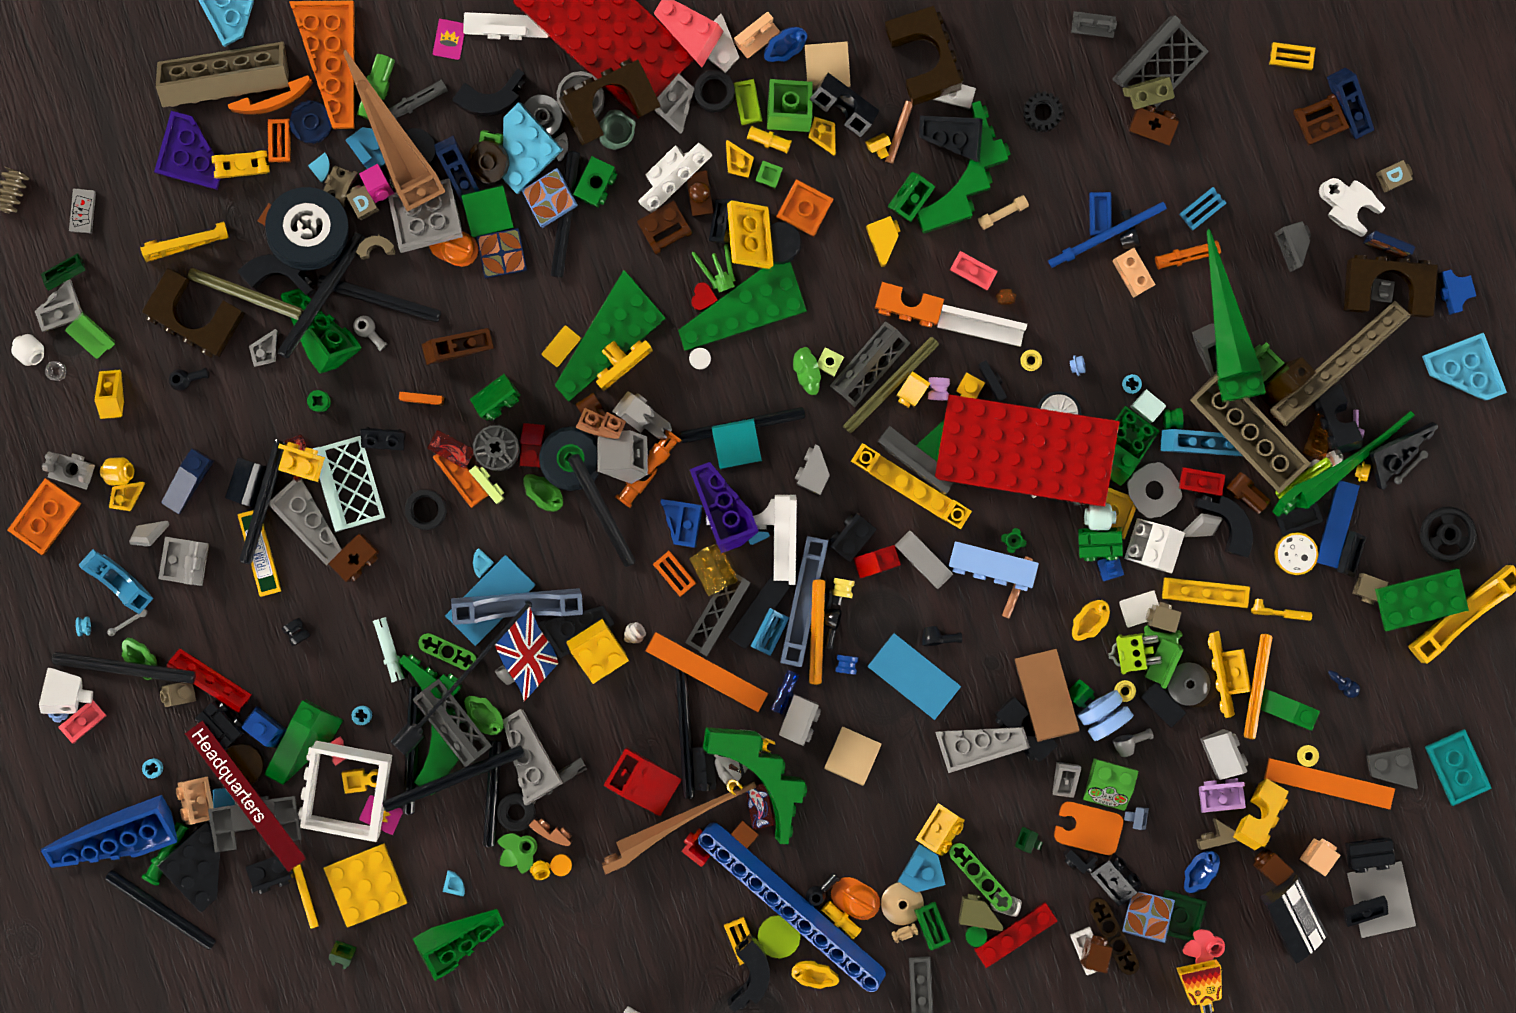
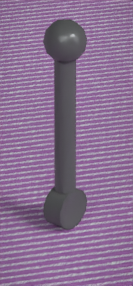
[1394,451,1428,484]

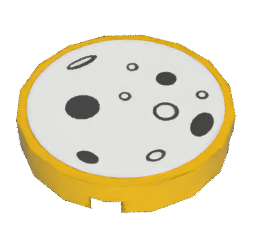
[1274,532,1318,575]

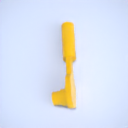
[1251,599,1312,621]

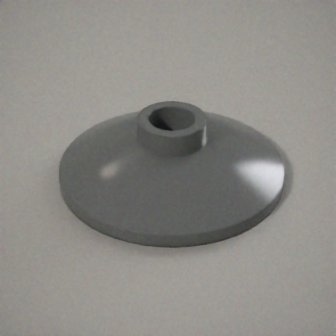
[524,95,563,135]
[1167,662,1210,705]

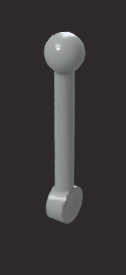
[107,609,147,636]

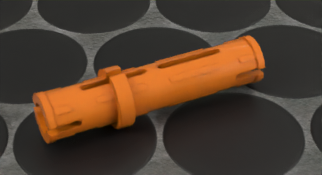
[1155,241,1221,270]

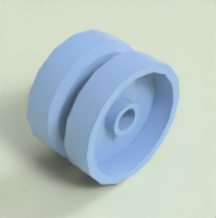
[1077,690,1134,741]

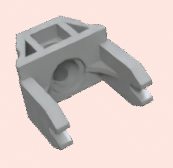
[612,391,672,439]
[42,452,95,490]

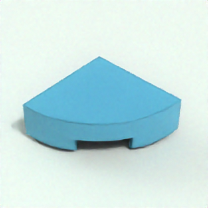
[308,153,330,183]
[473,548,495,578]
[443,870,465,897]

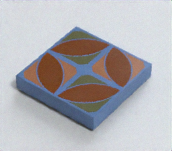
[521,168,578,228]
[1122,891,1175,943]

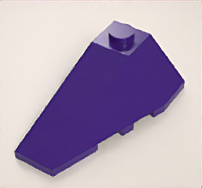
[690,462,759,553]

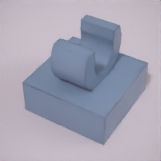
[1124,807,1149,830]

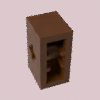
[1129,105,1179,146]
[328,534,379,582]
[1253,849,1294,886]
[1080,935,1113,973]

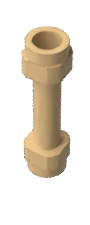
[978,195,1029,230]

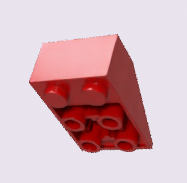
[604,747,682,816]

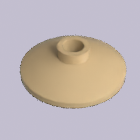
[881,882,924,925]

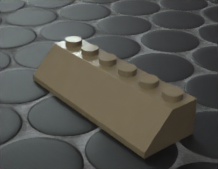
[156,42,289,107]
[1190,373,1311,494]

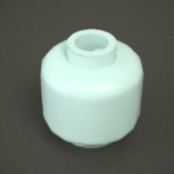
[1084,503,1116,531]

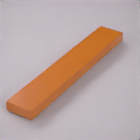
[645,632,768,712]
[1264,758,1395,809]

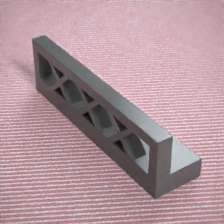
[830,321,910,407]
[876,426,954,495]
[685,570,751,656]
[412,679,492,767]

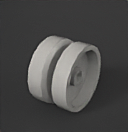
[556,71,605,118]

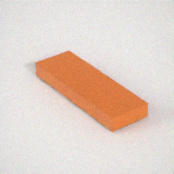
[433,449,489,508]

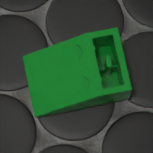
[470,374,521,421]
[1110,406,1159,486]

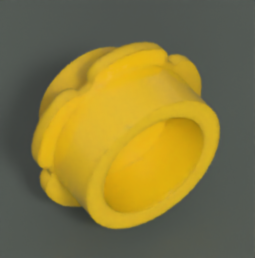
[1355,461,1371,482]
[530,860,550,880]

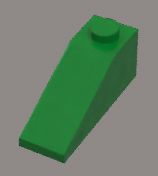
[1248,688,1320,731]

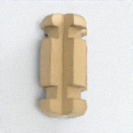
[892,924,918,943]

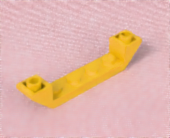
[851,443,972,529]

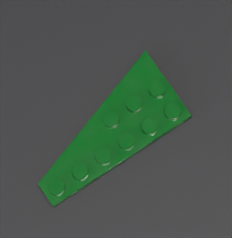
[678,262,806,351]
[555,270,666,402]

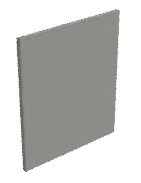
[1347,861,1416,938]

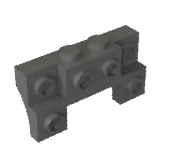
[208,796,302,853]

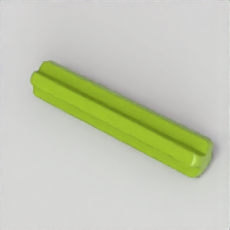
[1275,457,1333,499]

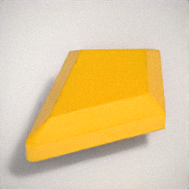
[808,117,835,156]
[726,140,754,178]
[109,482,145,511]

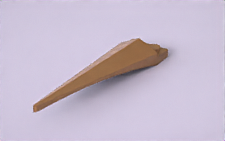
[343,50,445,212]
[602,782,756,874]

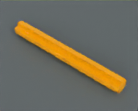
[809,579,825,685]
[1244,634,1272,739]

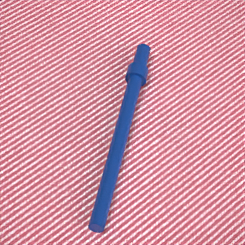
[1048,202,1167,268]

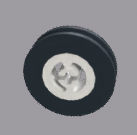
[265,187,348,270]

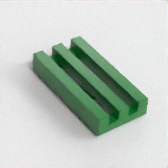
[914,902,951,950]

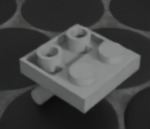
[158,537,209,586]

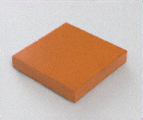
[776,179,834,237]

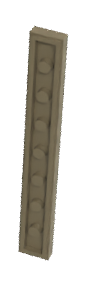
[1270,301,1410,426]

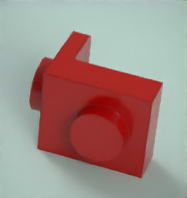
[681,828,711,867]

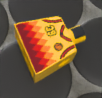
[1177,959,1222,1013]

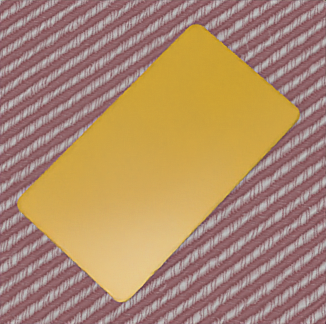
[542,325,581,367]

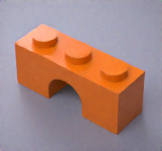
[874,282,944,328]

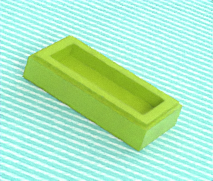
[734,79,762,126]

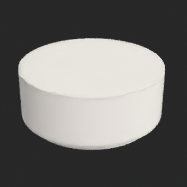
[689,348,711,370]

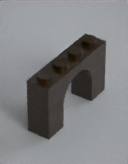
[885,5,964,106]
[559,58,661,145]
[1344,255,1438,318]
[142,268,245,358]

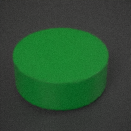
[965,926,987,947]

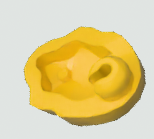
[1072,600,1110,641]
[791,961,839,989]

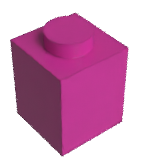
[359,164,394,203]

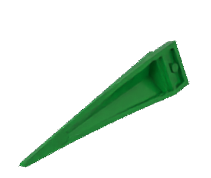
[1207,229,1266,402]
[1272,411,1415,518]

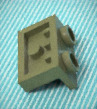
[1122,76,1175,109]

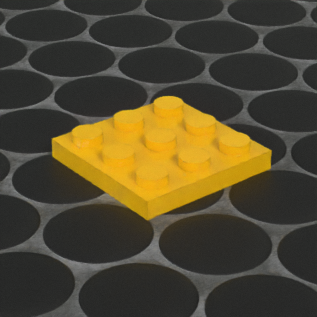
[324,843,408,928]

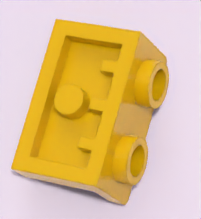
[278,442,325,482]
[915,803,965,856]

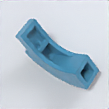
[79,549,153,614]

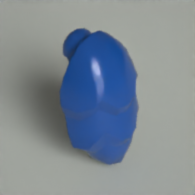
[764,27,807,62]
[1184,851,1220,893]

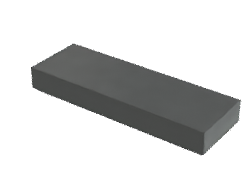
[909,956,933,1013]

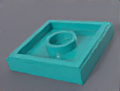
[712,418,762,469]

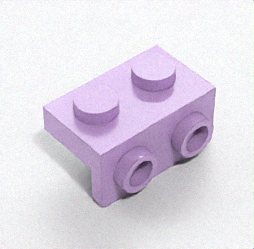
[1199,778,1246,813]

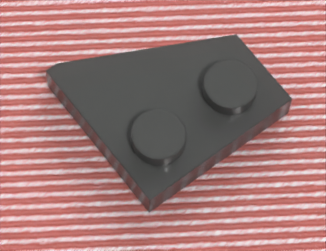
[1366,747,1418,789]

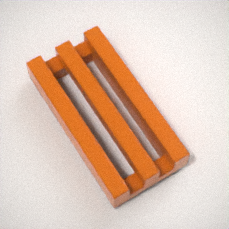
[268,119,291,163]
[399,392,445,406]
[653,551,696,597]

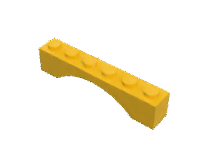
[1407,565,1516,664]

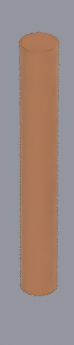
[885,101,913,164]
[1002,556,1033,619]

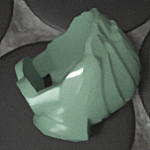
[599,109,636,150]

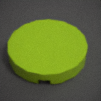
[758,915,800,959]

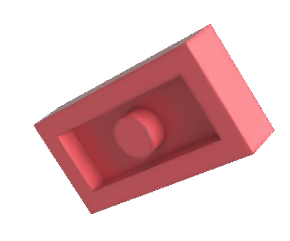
[949,251,998,291]
[58,699,107,744]

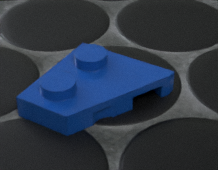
[661,499,703,548]

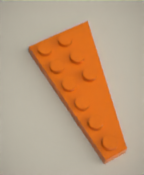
[289,0,355,129]

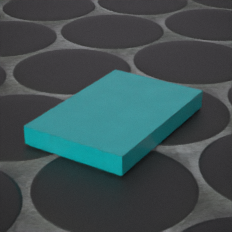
[1425,729,1492,806]

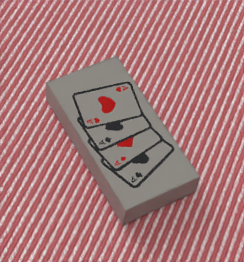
[69,189,96,234]

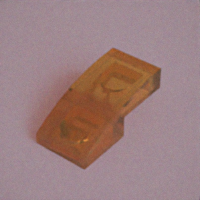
[1303,413,1339,461]

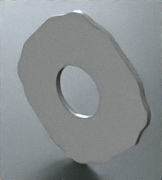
[1127,462,1182,518]

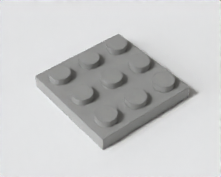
[388,178,463,253]

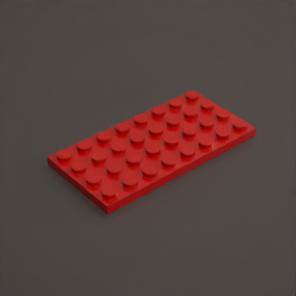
[513,0,694,119]
[935,395,1120,507]

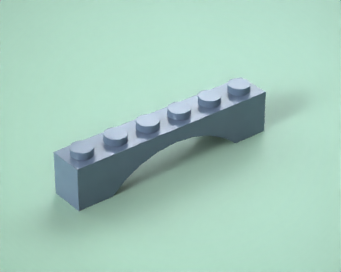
[780,536,828,667]
[451,588,583,625]

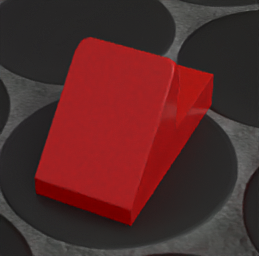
[520,423,545,468]
[853,545,901,578]

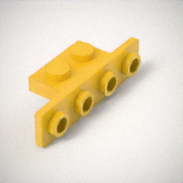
[1208,631,1251,718]

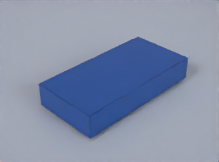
[1089,192,1112,236]

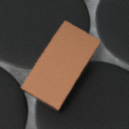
[576,408,626,439]
[529,817,573,846]

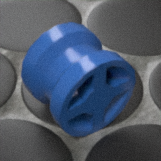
[835,655,859,674]

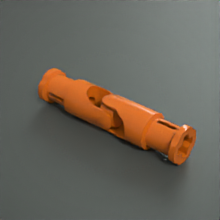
[615,430,681,508]

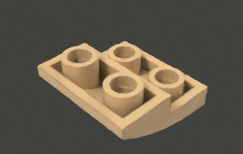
[805,42,850,90]
[824,726,881,786]

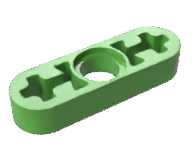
[418,633,477,670]

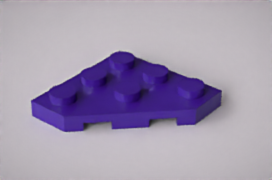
[154,111,221,190]

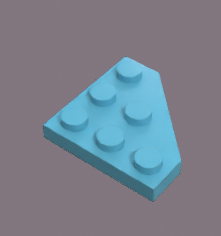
[198,0,254,47]
[503,102,563,194]
[1422,333,1507,401]

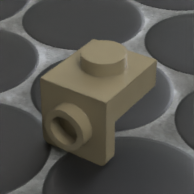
[160,682,196,707]

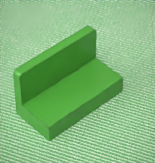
[66,312,115,359]
[1144,637,1183,689]

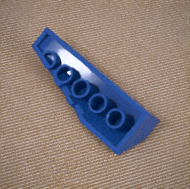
[41,795,178,868]

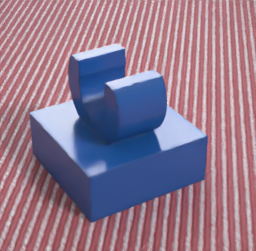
[1097,557,1124,581]

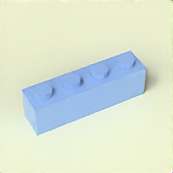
[949,541,1039,591]

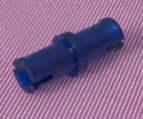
[770,670,800,715]

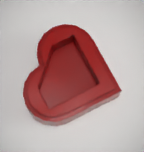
[691,282,718,311]

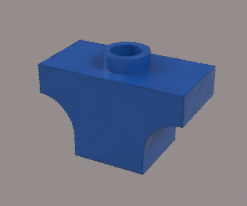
[1438,270,1477,315]

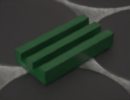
[41,254,86,291]

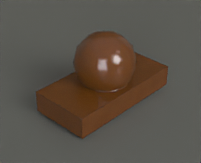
[687,171,713,217]

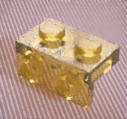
[690,544,738,596]

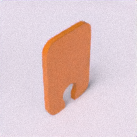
[1054,801,1123,855]

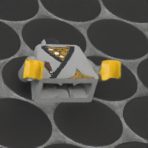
[714,729,775,795]

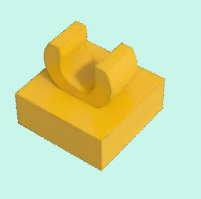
[865,133,891,159]

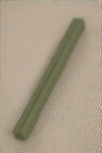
[187,268,304,320]
[843,337,939,433]

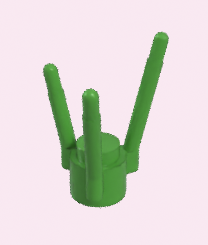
[692,244,736,293]

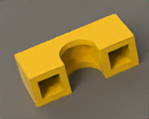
[1233,778,1289,850]

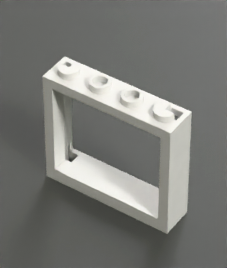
[298,741,392,842]

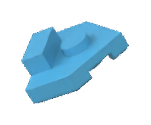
[346,127,386,169]
[898,844,946,892]

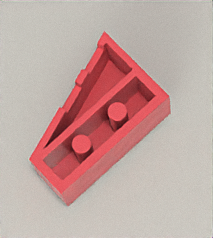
[654,0,724,68]

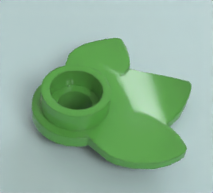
[497,833,537,874]

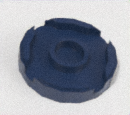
[289,100,332,144]

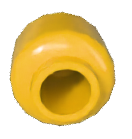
[100,457,134,486]

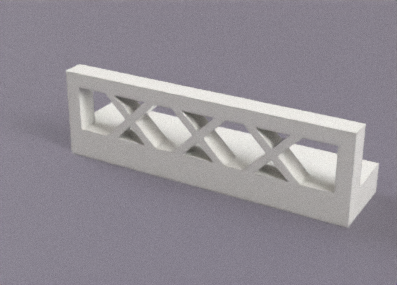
[937,305,1027,347]
[774,495,797,585]

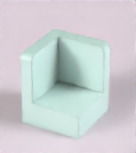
[1130,389,1166,423]

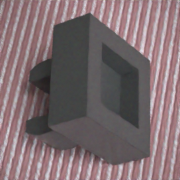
[1370,279,1395,303]

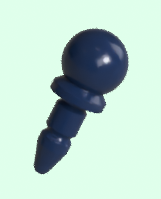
[1328,670,1360,698]

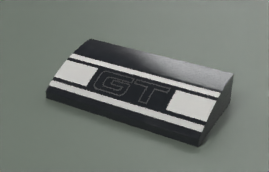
[1260,875,1327,964]

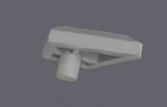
[249,329,278,367]
[1183,513,1222,538]
[129,521,169,547]

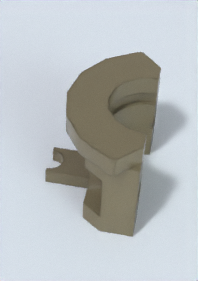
[324,166,358,207]
[356,234,395,260]

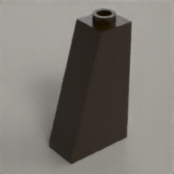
[1259,357,1316,407]

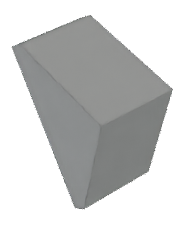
[1053,762,1081,798]

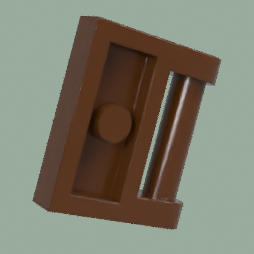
[1293,94,1349,145]
[637,201,693,255]

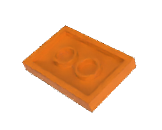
[7,478,82,555]

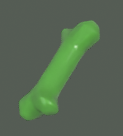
[1144,625,1182,644]

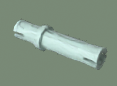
[373,617,405,683]

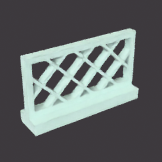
[313,436,385,532]

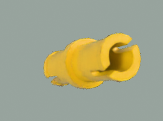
[747,126,791,154]
[821,901,862,939]

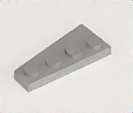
[269,476,342,566]
[503,709,563,805]
[935,727,1030,773]

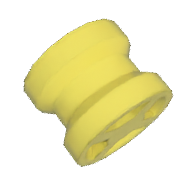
[832,578,855,598]

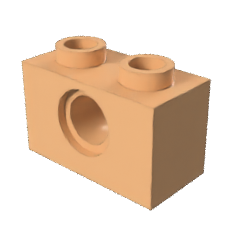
[1113,248,1155,298]
[1300,838,1340,876]

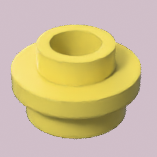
[1020,350,1042,371]
[1114,680,1136,702]
[1297,745,1319,767]

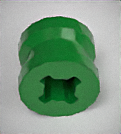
[307,390,331,412]
[1163,408,1183,430]

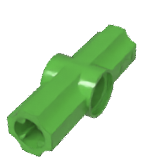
[357,54,395,120]

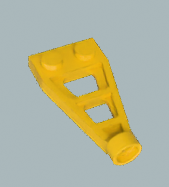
[140,222,229,262]

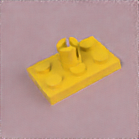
[727,200,773,269]
[596,340,653,391]

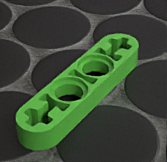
[950,843,1012,911]

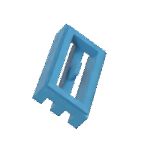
[1179,187,1226,231]
[751,608,789,656]

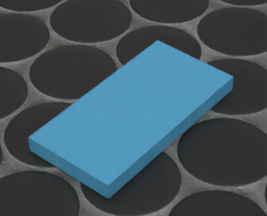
[445,555,536,646]
[867,633,961,720]

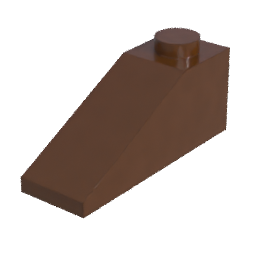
[421,328,494,365]

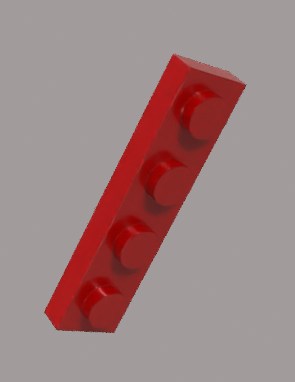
[166,649,252,713]
[974,902,1057,968]

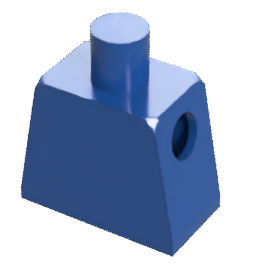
[242,706,287,748]

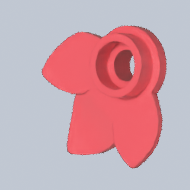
[1182,929,1225,964]

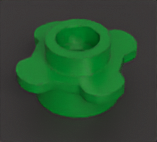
[1001,528,1026,553]

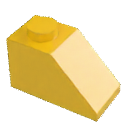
[866,216,900,267]
[95,370,124,419]
[896,371,930,408]

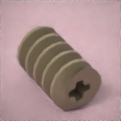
[0,167,29,214]

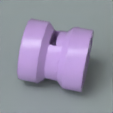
[928,377,950,400]

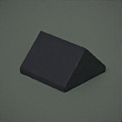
[225,457,279,508]

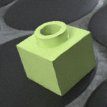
[817,347,844,377]

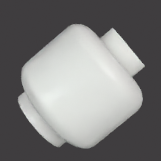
[11,334,44,366]

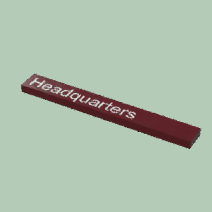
[185,721,306,872]

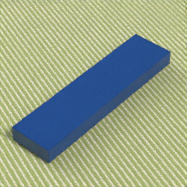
[1317,480,1360,568]

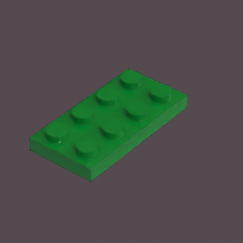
[1375,568,1469,631]

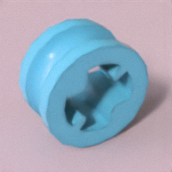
[1122,374,1142,394]
[76,617,91,636]
[351,706,372,725]
[142,758,164,779]

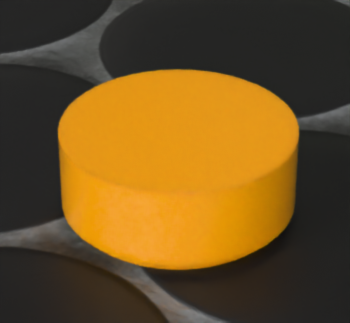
[550,854,572,876]

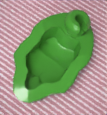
[793,347,821,395]
[523,474,563,512]
[122,638,157,680]
[464,696,503,735]

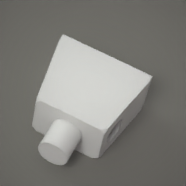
[39,668,93,714]

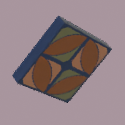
[477,228,527,279]
[1363,231,1415,258]

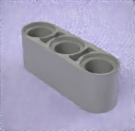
[895,530,953,589]

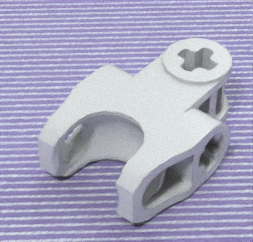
[1319,178,1385,237]

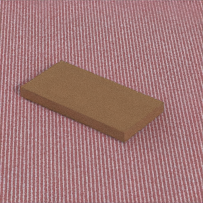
[1015,649,1079,742]

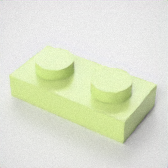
[469,466,505,504]

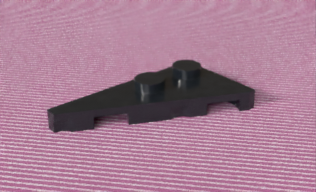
[1369,422,1438,490]

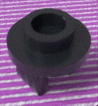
[824,588,842,610]

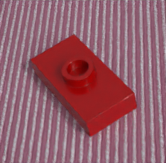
[1178,467,1225,496]

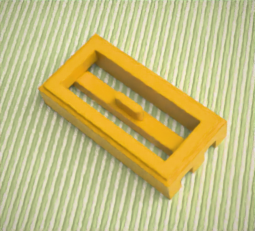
[1269,42,1316,70]
[724,916,750,965]

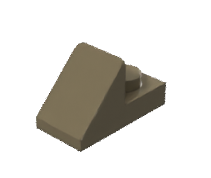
[1196,818,1238,850]

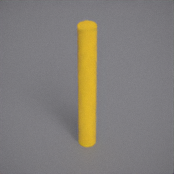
[293,864,319,929]

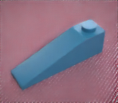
[1161,429,1242,456]

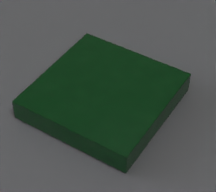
[1163,889,1207,941]

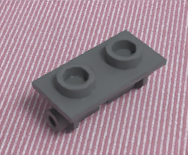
[1071,11,1117,38]

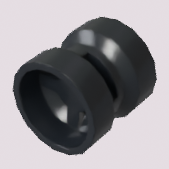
[281,617,311,647]

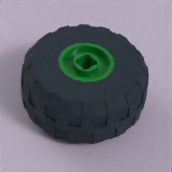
[539,426,600,491]

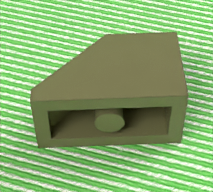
[958,893,1003,931]

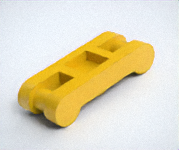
[211,151,270,179]

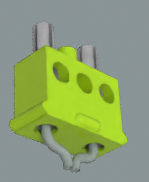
[1108,633,1162,674]

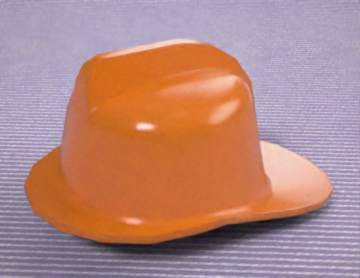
[429,231,479,267]
[831,877,880,920]

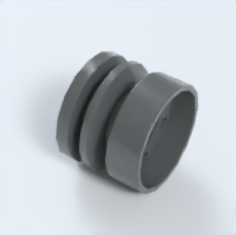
[473,425,521,471]

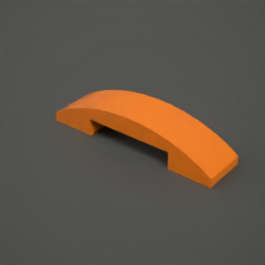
[228,75,313,114]

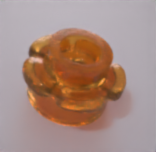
[996,289,1017,305]

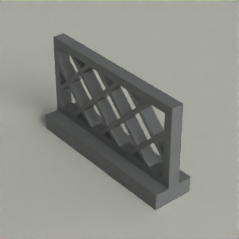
[1112,15,1209,108]

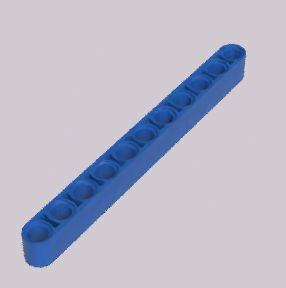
[698,823,886,992]

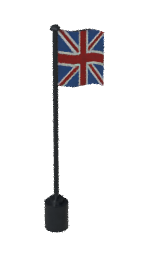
[390,601,558,756]

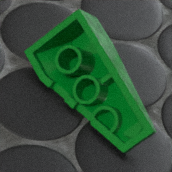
[281,288,362,374]
[264,699,343,785]
[413,909,504,981]

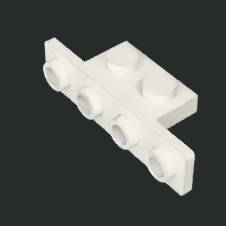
[463,12,549,40]
[639,143,712,213]

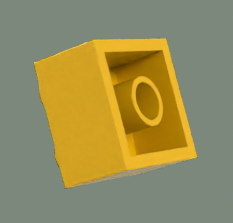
[567,619,629,684]

